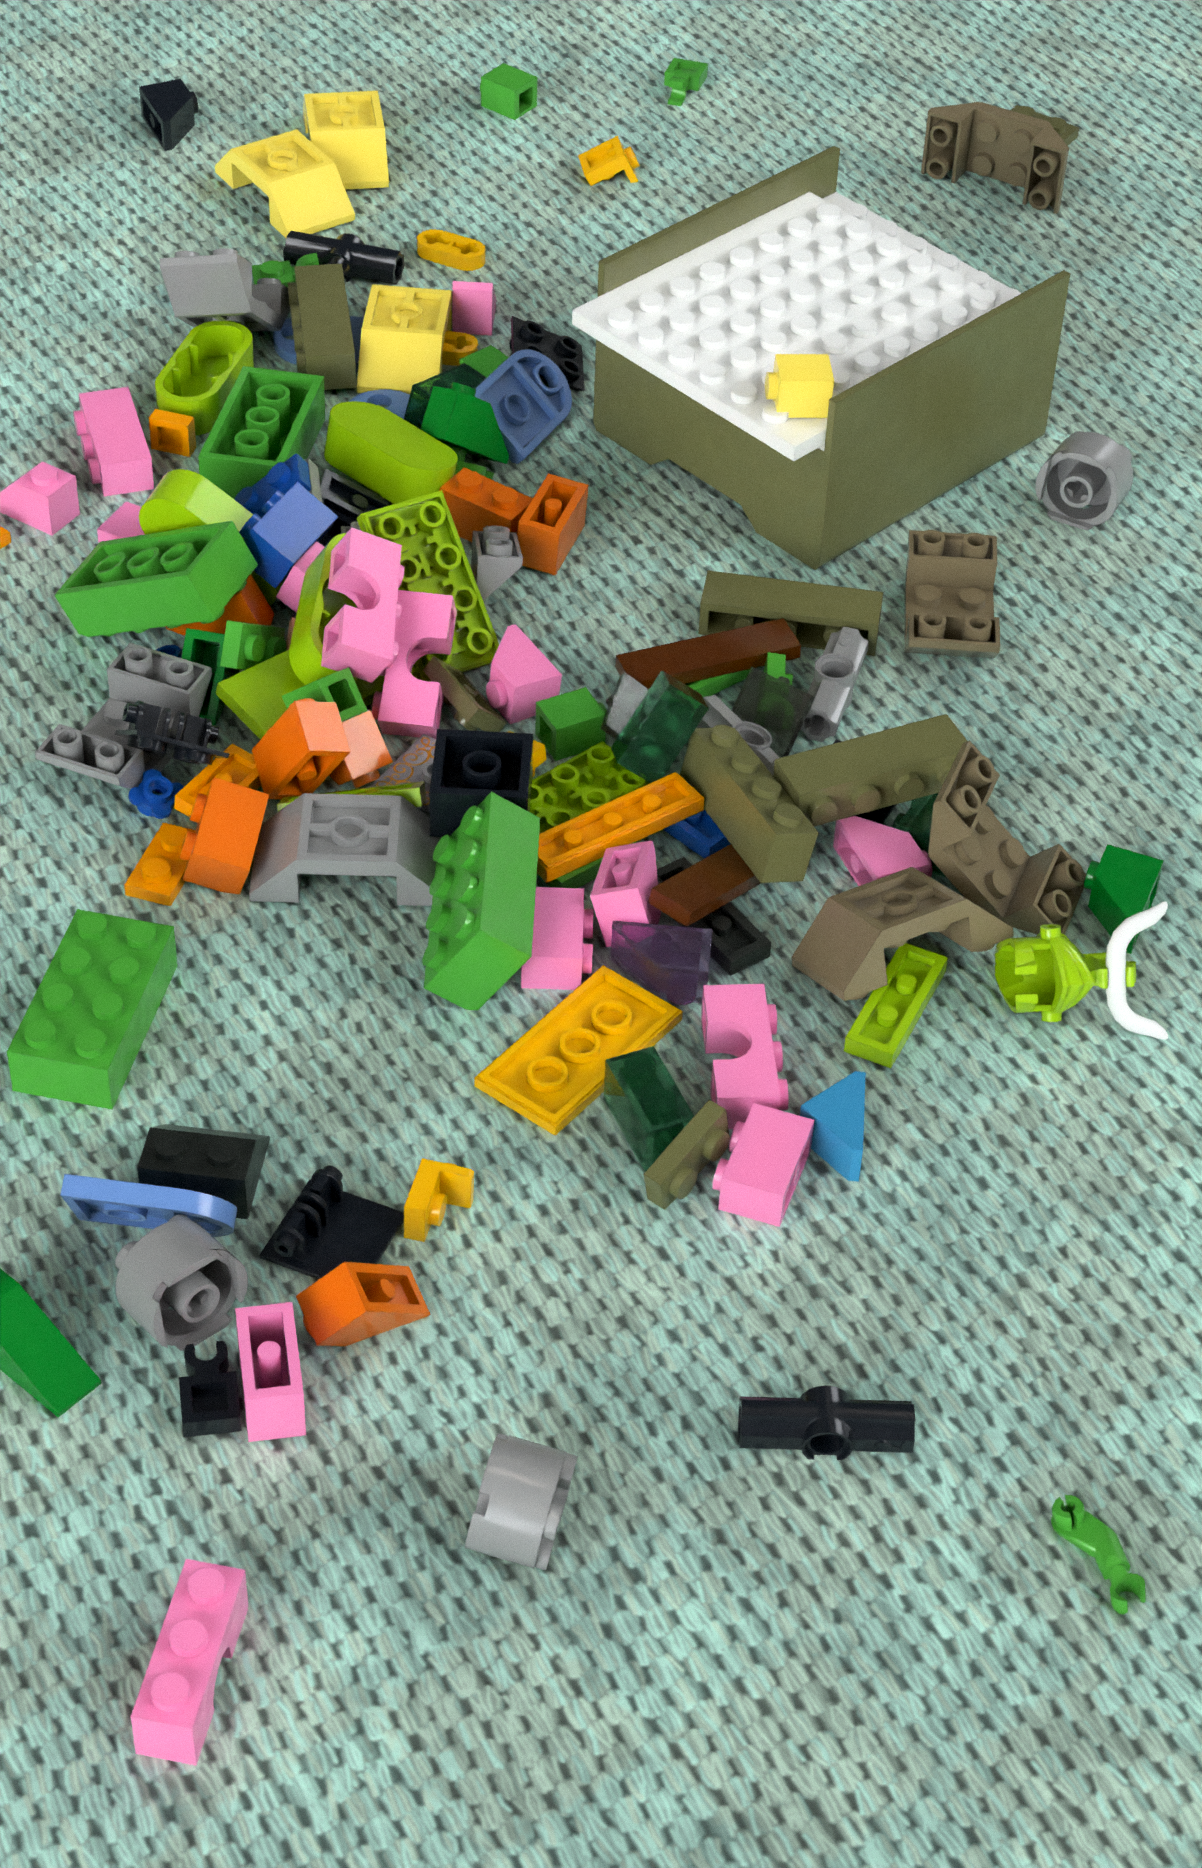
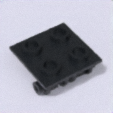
[510,316,585,391]
[115,700,229,765]
[260,1165,404,1279]

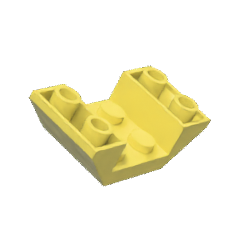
[303,91,389,190]
[215,129,355,238]
[357,284,452,399]

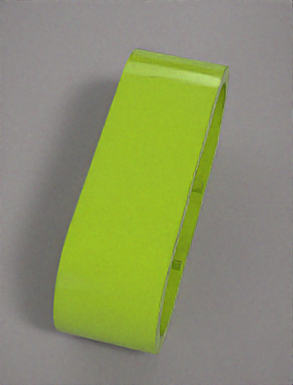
[155,321,254,436]
[324,401,458,504]
[139,469,287,606]
[289,533,358,685]

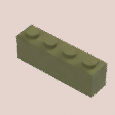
[288,264,356,390]
[698,570,884,656]
[773,714,967,827]
[679,725,819,883]

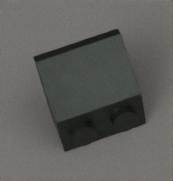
[137,1124,270,1219]

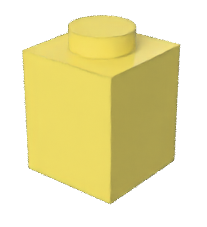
[765,354,834,418]

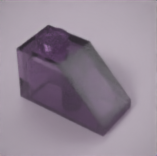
[611,921,713,1005]

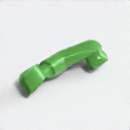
[1051,1495,1146,1615]

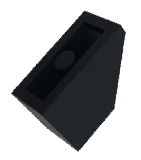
[139,79,199,151]

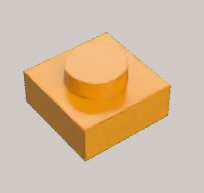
[149,409,196,457]

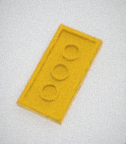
[474,965,683,1136]

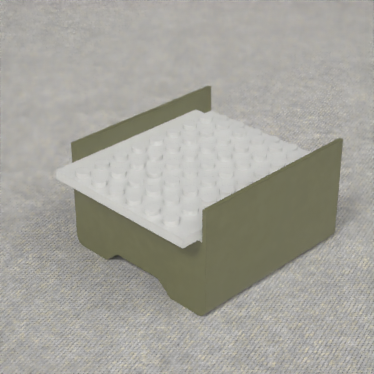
[572,146,1070,570]

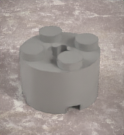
[1036,431,1133,530]
[115,1214,248,1351]
[465,1433,578,1570]

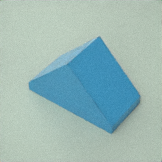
[800,1071,866,1182]

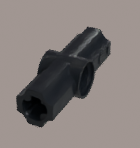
[283,231,404,285]
[738,1386,915,1460]

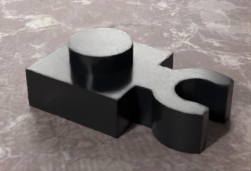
[179,1341,242,1437]

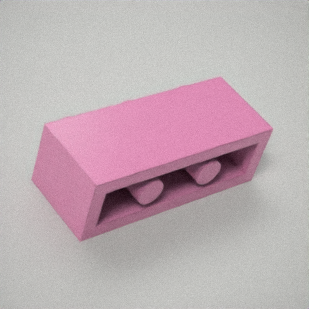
[73,387,154,496]

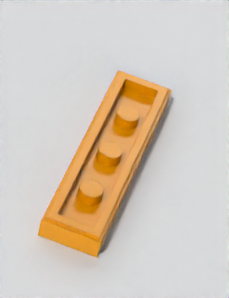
[537,772,705,883]

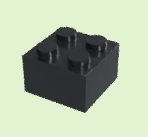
[429,729,533,837]

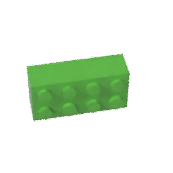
[198,366,325,499]
[54,521,258,637]
[422,792,540,1010]
[7,909,178,1110]

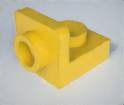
[578,136,640,186]
[404,1158,474,1242]

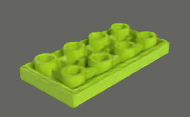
[356,490,499,682]
[216,650,418,740]
[530,741,654,833]

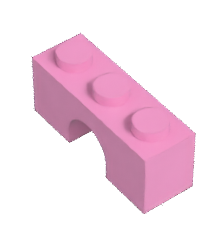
[321,527,404,683]
[372,590,457,739]
[701,984,789,1129]
[131,1559,249,1765]

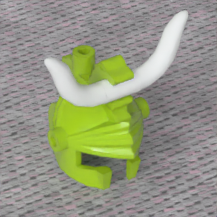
[994,901,1168,1040]

